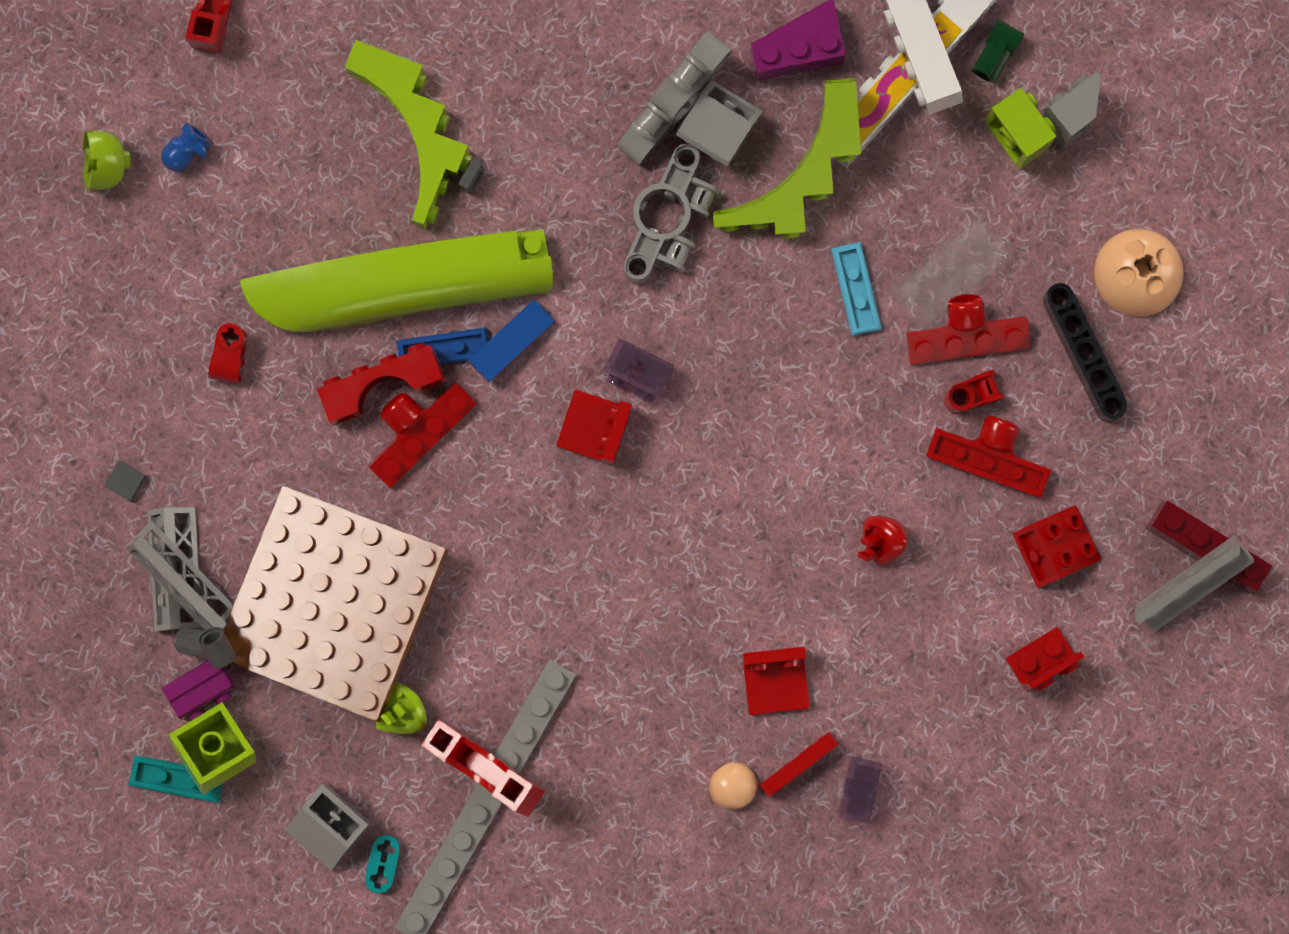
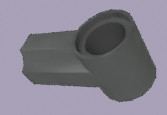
[174,627,236,668]

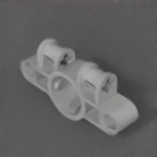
[617,31,732,166]
[624,144,720,284]

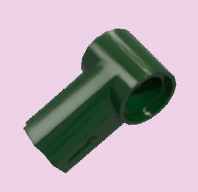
[971,19,1025,83]

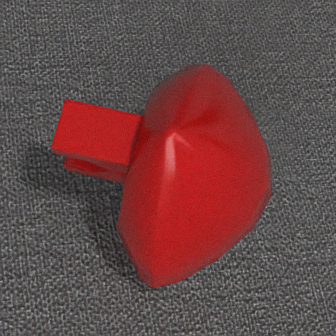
[858,515,908,566]

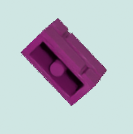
[162,660,237,721]

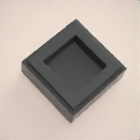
[458,158,485,194]
[104,460,147,502]

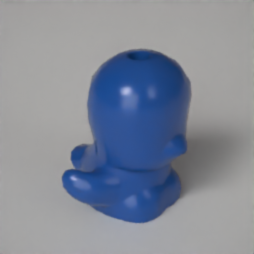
[161,123,210,172]

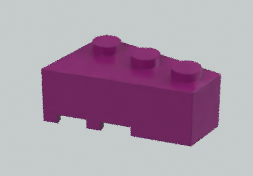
[750,0,846,81]

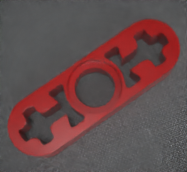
[759,731,839,797]

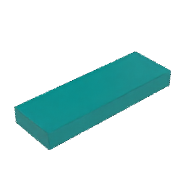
[128,755,223,803]

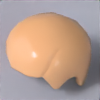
[709,762,758,810]

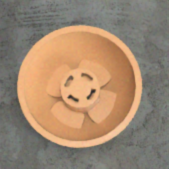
[1094,229,1184,317]

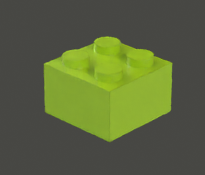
[984,87,1057,169]
[168,703,256,795]

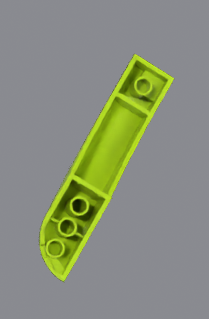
[240,229,553,333]

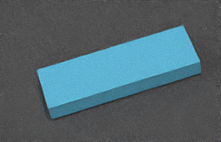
[831,242,882,336]

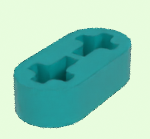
[365,835,401,893]

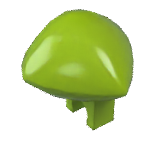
[376,682,427,734]

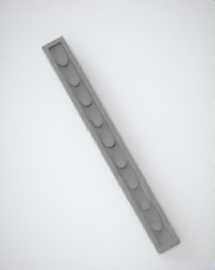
[394,660,576,934]

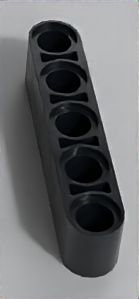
[1043,283,1127,422]

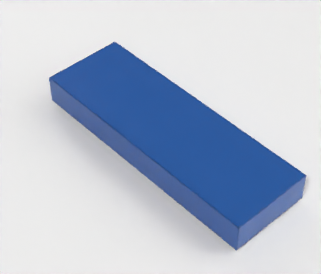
[468,300,554,383]
[396,327,488,365]

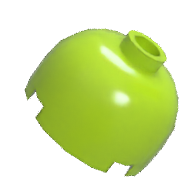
[82,130,130,190]

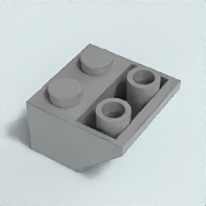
[1043,72,1101,149]
[676,80,763,166]
[285,783,372,871]

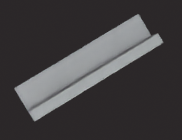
[147,507,202,632]
[124,521,234,630]
[1134,535,1254,632]

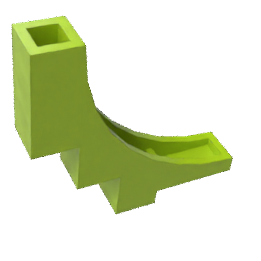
[345,40,472,230]
[713,78,861,239]

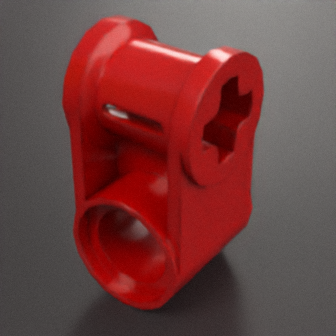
[208,323,247,384]
[944,369,1005,414]

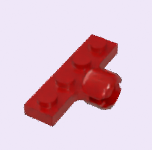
[906,294,1030,365]
[368,381,477,488]
[925,416,1051,498]

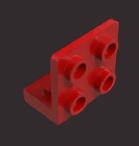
[556,390,632,465]
[1012,505,1101,589]
[1004,627,1085,692]
[742,646,810,715]

